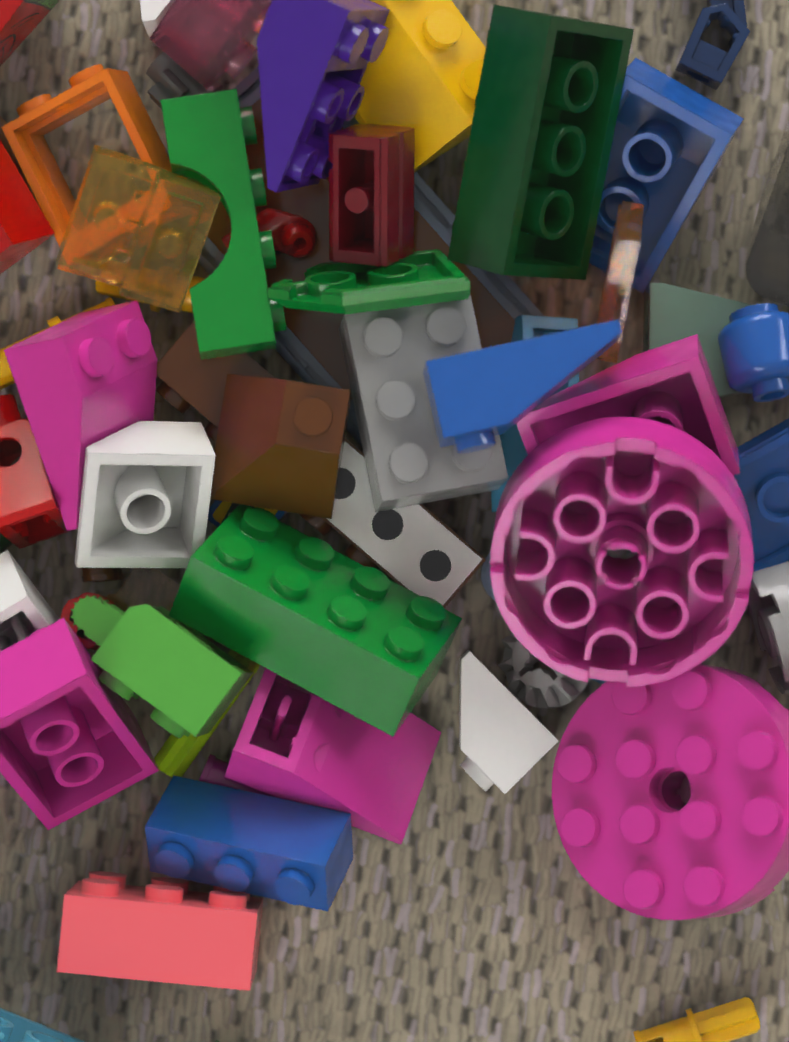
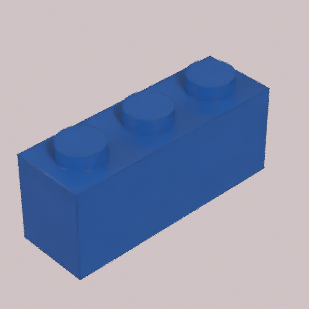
[145,775,353,911]

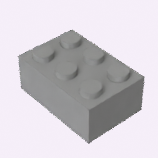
[339,294,508,512]

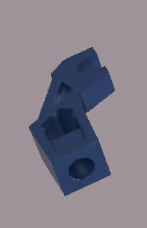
[675,0,750,90]

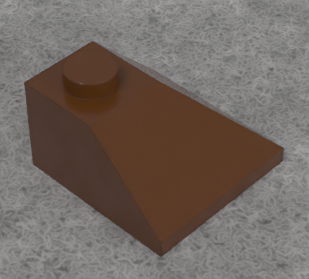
[210,374,352,519]

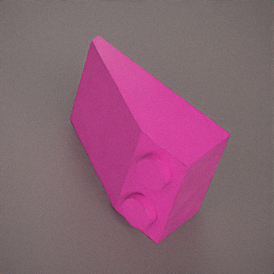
[4,300,158,530]
[516,334,740,475]

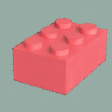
[57,871,263,991]

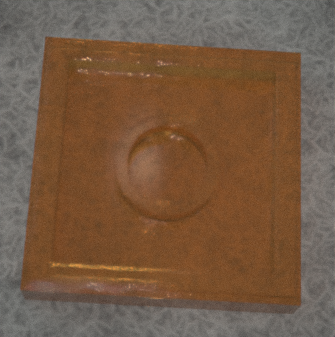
[595,201,644,363]

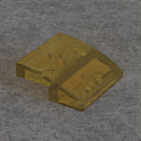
[56,145,221,313]

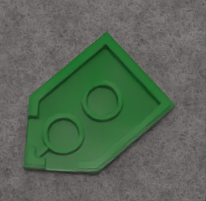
[267,249,471,314]

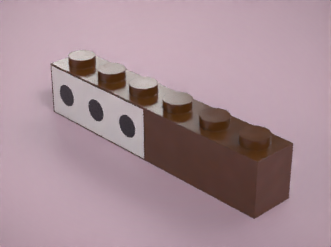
[156,321,486,608]

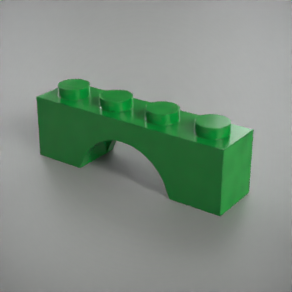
[161,89,286,360]

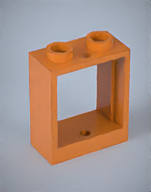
[1,64,193,262]

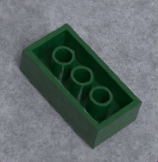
[447,4,634,280]

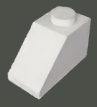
[459,649,558,794]

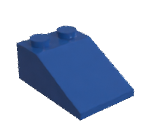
[589,58,744,293]

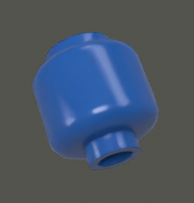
[718,303,789,402]

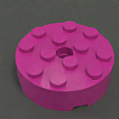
[490,417,754,687]
[552,664,789,920]

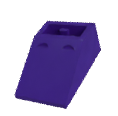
[257,0,390,192]

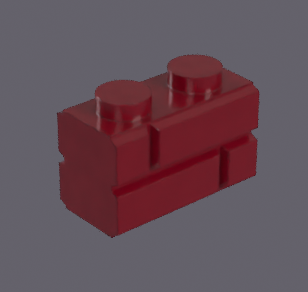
[329,124,415,266]

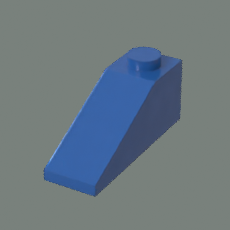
[423,319,622,454]

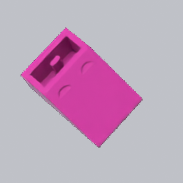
[224,668,441,845]

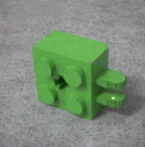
[70,595,253,739]

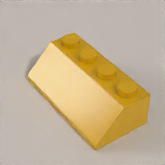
[270,0,486,173]

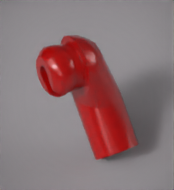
[221,208,316,258]

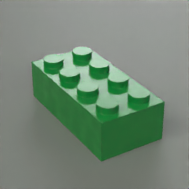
[169,504,463,737]

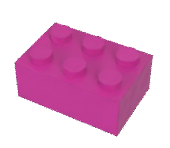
[0,618,159,830]

